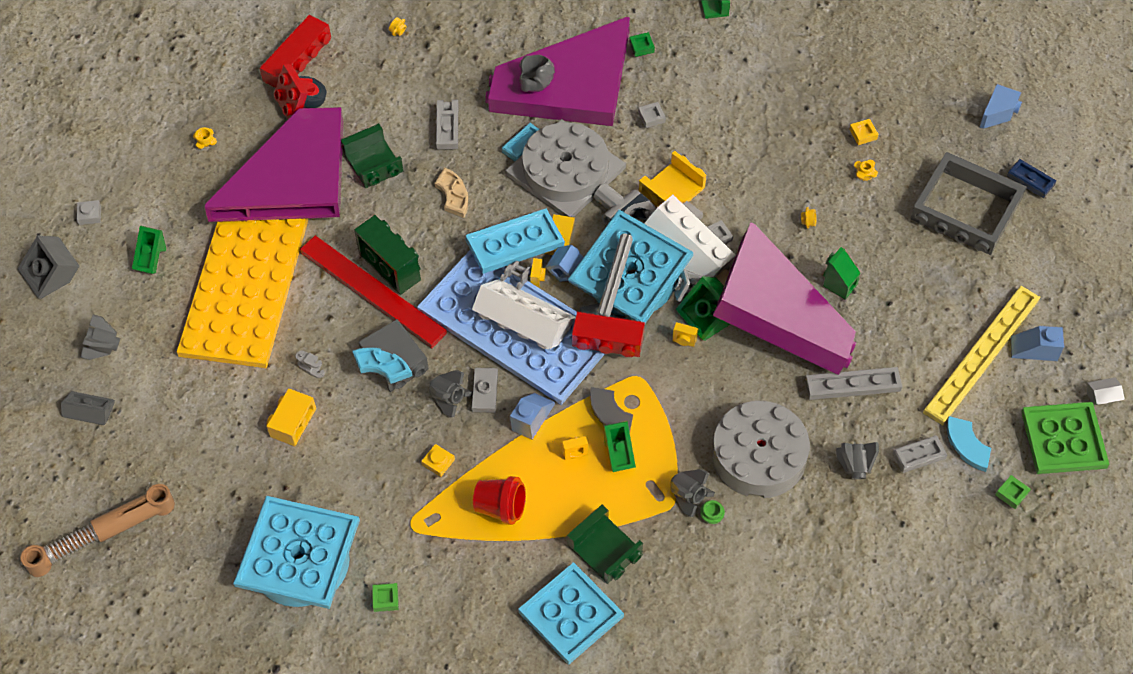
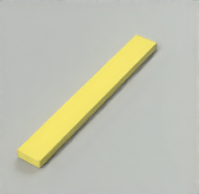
[923,286,1040,426]

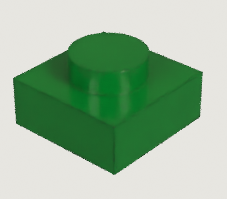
[629,32,655,57]

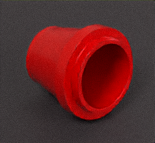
[473,476,526,525]

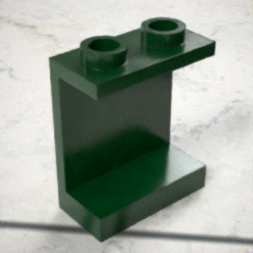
[341,123,404,189]
[567,504,643,584]

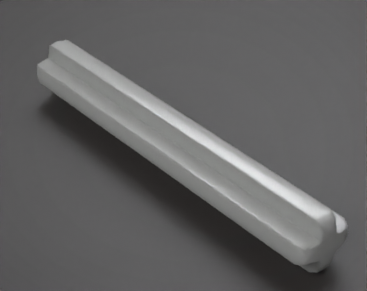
[597,233,633,317]

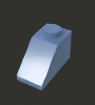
[980,84,1022,129]
[1011,326,1064,361]
[510,393,555,439]

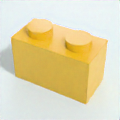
[266,388,316,447]

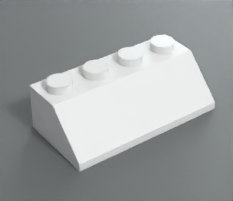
[644,195,736,286]
[472,279,576,349]

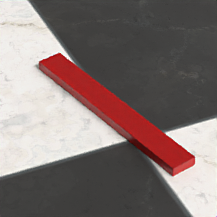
[300,235,447,349]

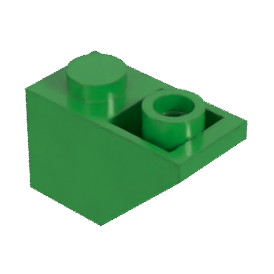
[823,247,860,300]

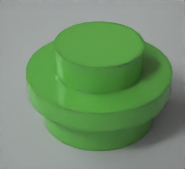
[700,500,725,524]

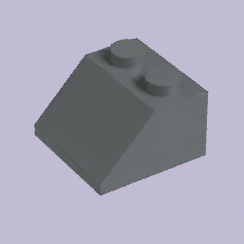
[18,235,80,298]

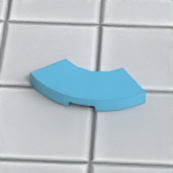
[353,348,412,384]
[947,416,991,472]

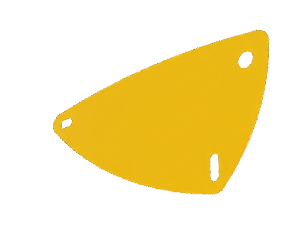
[410,376,678,541]

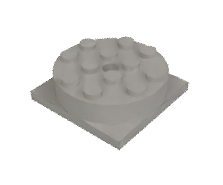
[505,119,626,217]

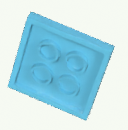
[518,562,624,665]

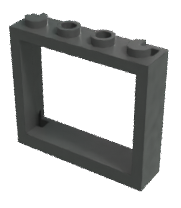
[911,152,1026,255]

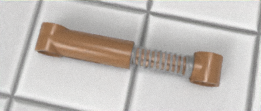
[20,484,175,577]

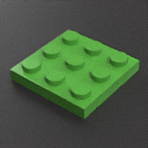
[1021,402,1110,474]

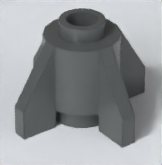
[81,314,120,360]
[429,370,473,417]
[836,442,879,479]
[671,469,715,517]

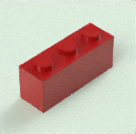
[572,312,645,357]

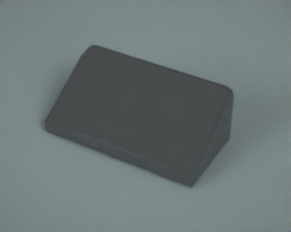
[61,391,115,425]

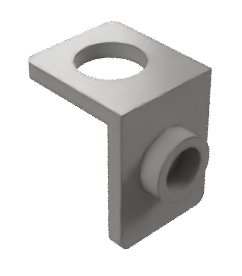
[673,269,702,302]

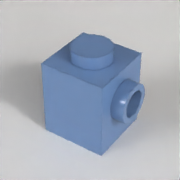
[546,245,584,282]

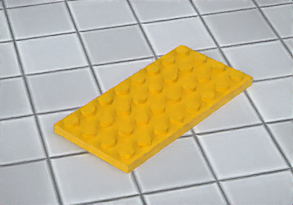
[177,218,308,368]

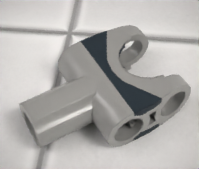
[594,184,656,226]

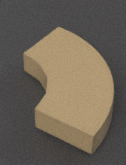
[435,167,468,218]

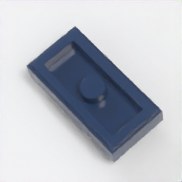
[1007,159,1057,199]

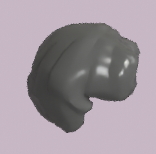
[519,55,555,92]

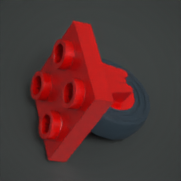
[274,64,327,119]

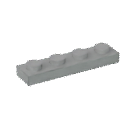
[806,367,902,400]

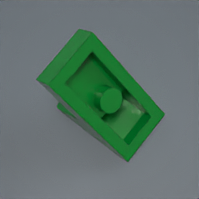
[132,226,166,274]
[604,421,636,472]

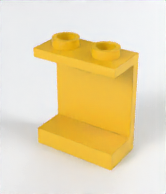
[639,151,706,207]

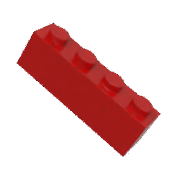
[260,14,331,88]

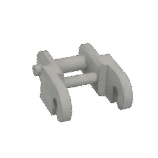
[500,261,531,290]
[296,351,325,378]

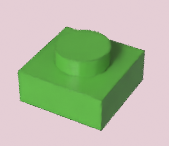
[996,475,1031,509]
[373,583,399,612]

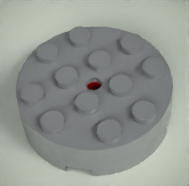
[712,401,810,498]

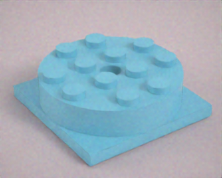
[568,210,694,323]
[233,496,360,609]

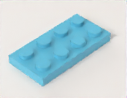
[465,208,565,274]

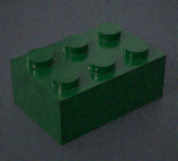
[354,215,421,295]

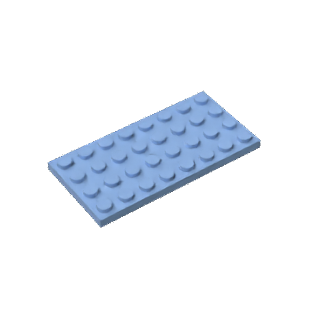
[417,250,605,405]

